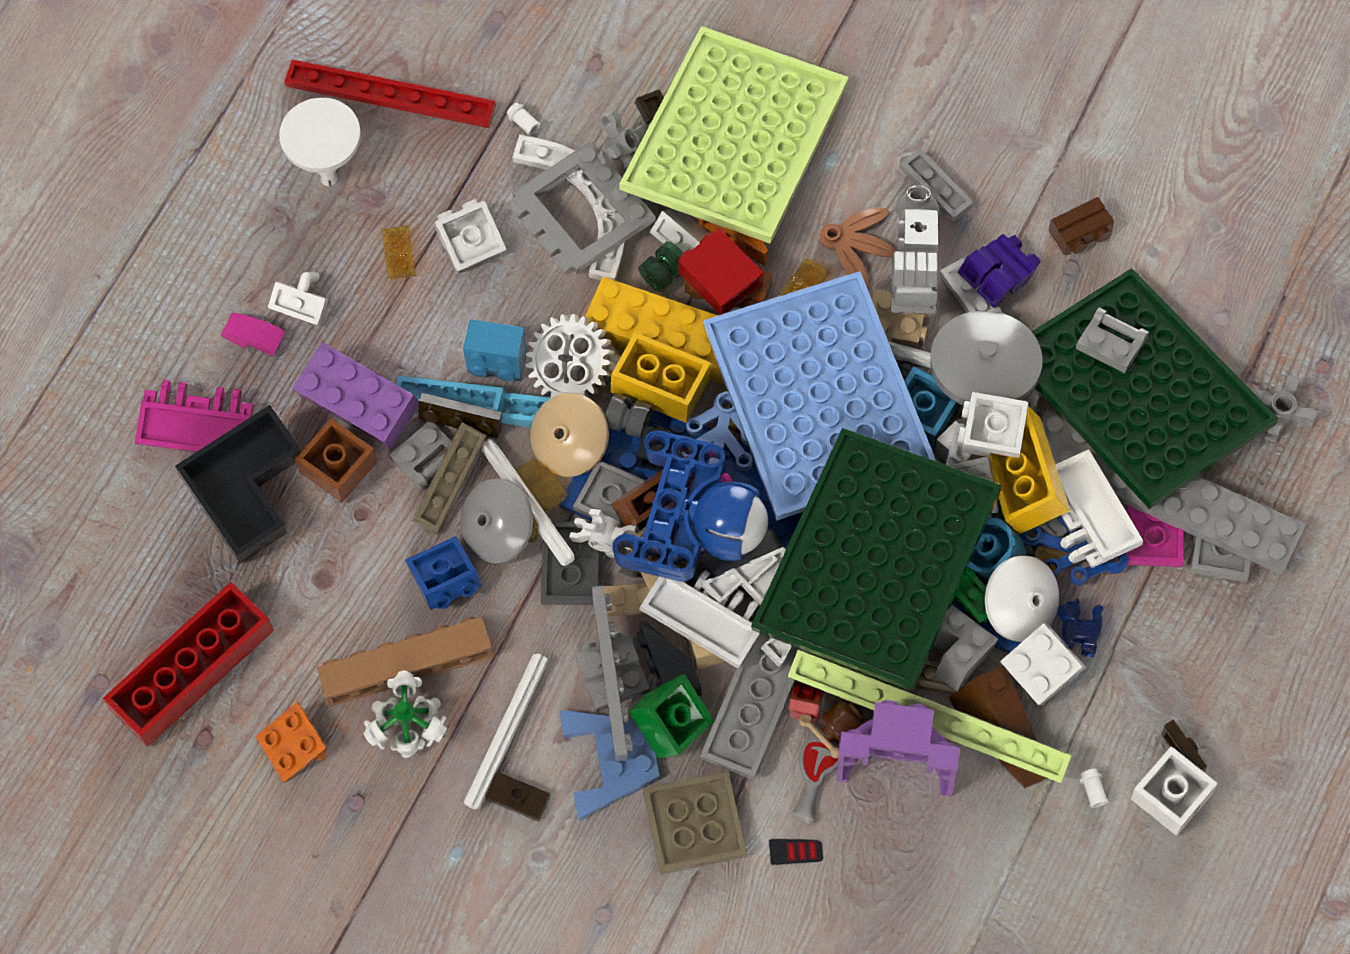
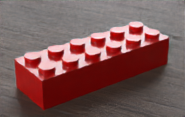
[103,582,274,747]

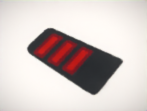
[769,839,823,865]

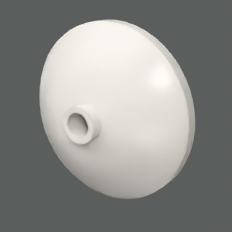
[985,556,1059,642]

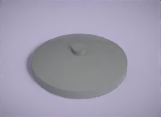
[930,311,1042,405]

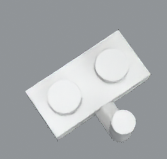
[268,272,329,325]

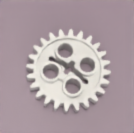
[526,314,614,398]

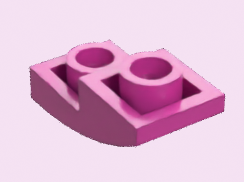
[220,312,285,357]

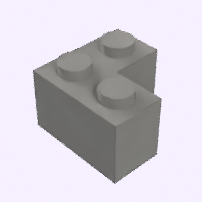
[933,605,998,692]

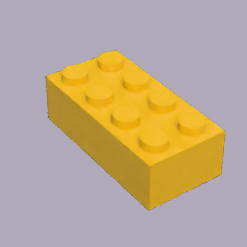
[986,406,1070,534]

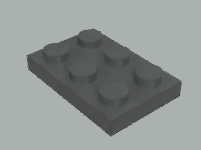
[541,522,600,605]

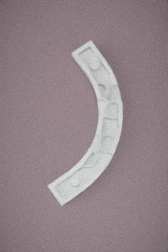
[512,134,625,281]

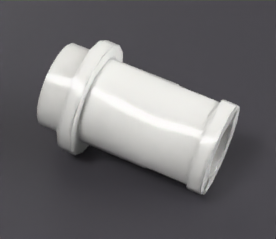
[507,103,541,136]
[1080,769,1108,808]

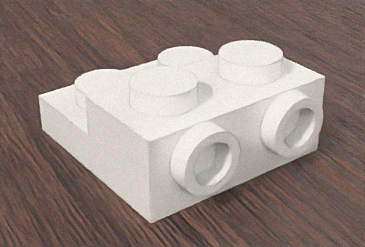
[434,199,507,272]
[957,392,1028,458]

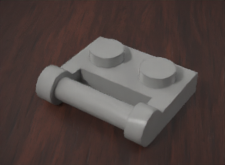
[1076,307,1149,373]
[389,422,451,490]

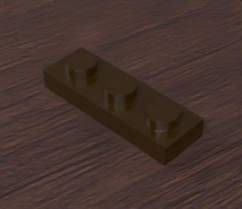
[418,393,502,438]

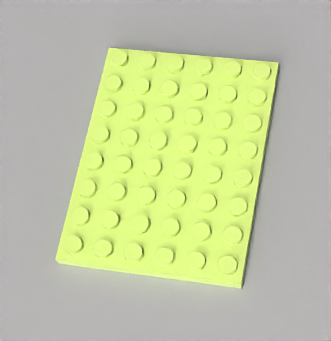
[619,26,849,244]

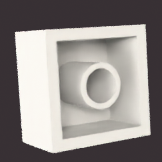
[1000,623,1086,705]
[1131,747,1218,836]

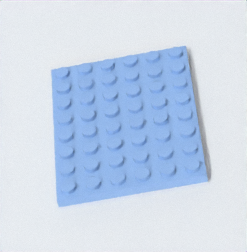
[703,271,936,520]

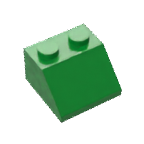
[628,674,714,758]

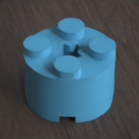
[968,518,1027,581]

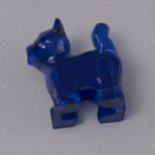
[1056,598,1104,657]

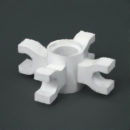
[569,509,640,558]

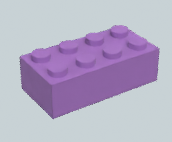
[292,342,419,449]

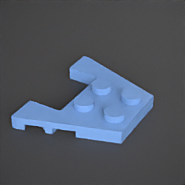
[560,710,660,821]

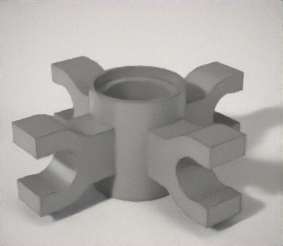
[597,111,646,172]
[1252,374,1318,443]

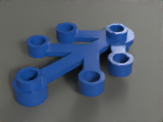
[1020,515,1128,586]

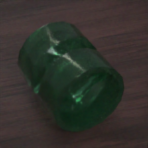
[638,241,683,293]

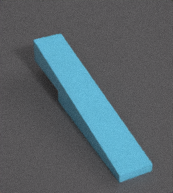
[396,376,550,428]

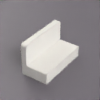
[650,208,709,257]

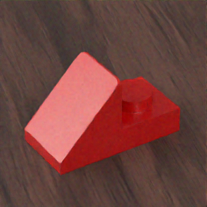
[788,680,824,723]

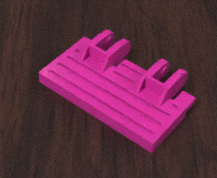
[135,379,254,452]

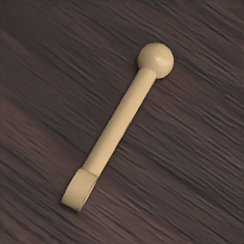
[800,715,839,758]

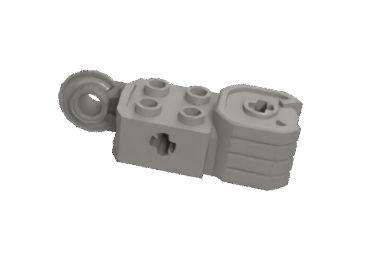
[891,186,940,315]

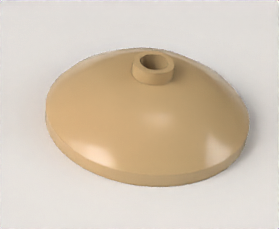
[530,393,609,477]

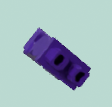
[957,234,1041,308]

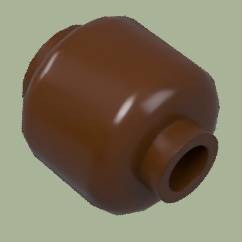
[821,701,865,743]

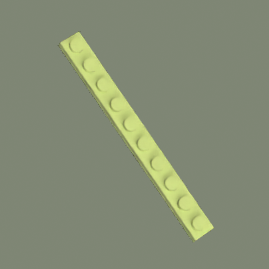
[788,649,1072,783]

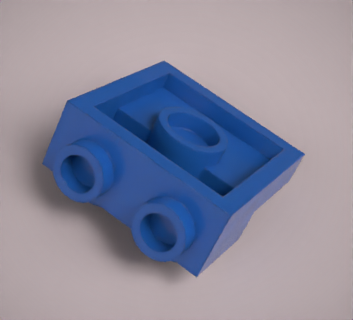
[405,536,482,610]

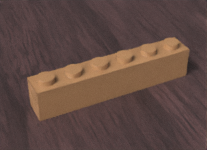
[317,617,494,707]

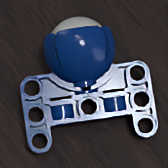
[612,431,768,582]

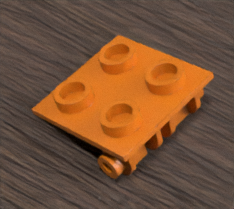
[255,702,327,783]

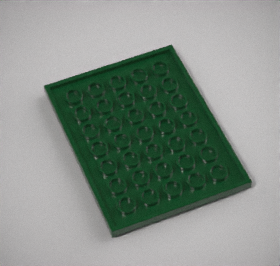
[1032,268,1278,509]
[751,428,1002,692]

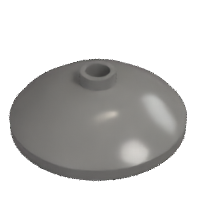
[461,479,533,564]

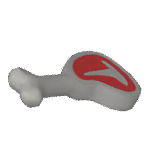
[791,739,839,825]

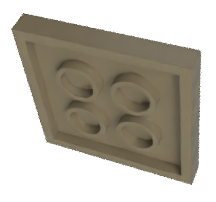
[643,771,747,875]

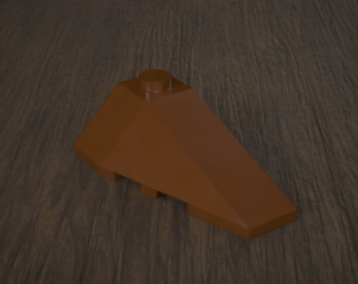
[949,665,1049,789]

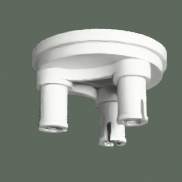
[279,98,361,186]

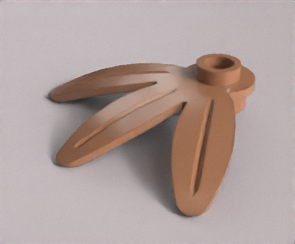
[819,208,897,290]

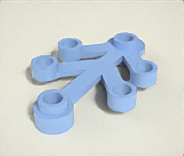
[681,391,752,471]

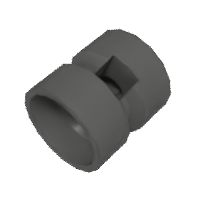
[605,393,654,439]

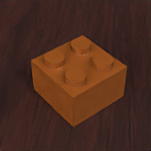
[295,418,377,503]

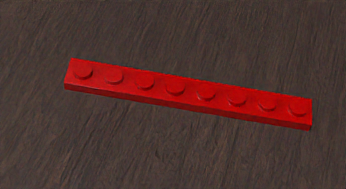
[284,59,496,128]

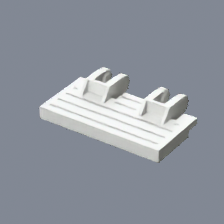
[1055,449,1143,568]
[639,563,760,669]

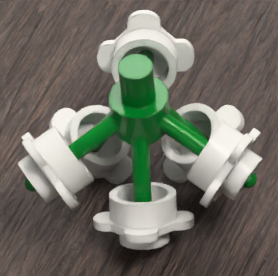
[364,671,447,758]

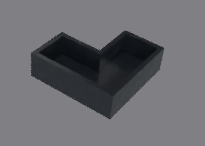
[175,405,301,564]

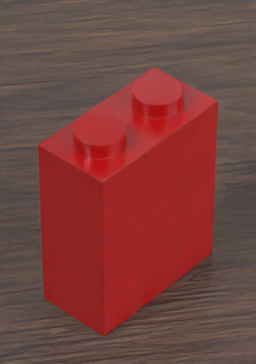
[678,228,763,315]

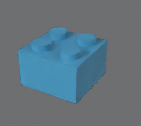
[463,319,527,381]
[904,366,961,449]

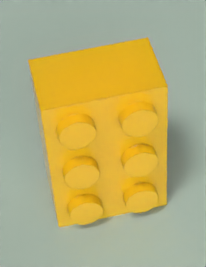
[611,332,711,423]

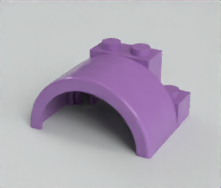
[836,700,960,796]

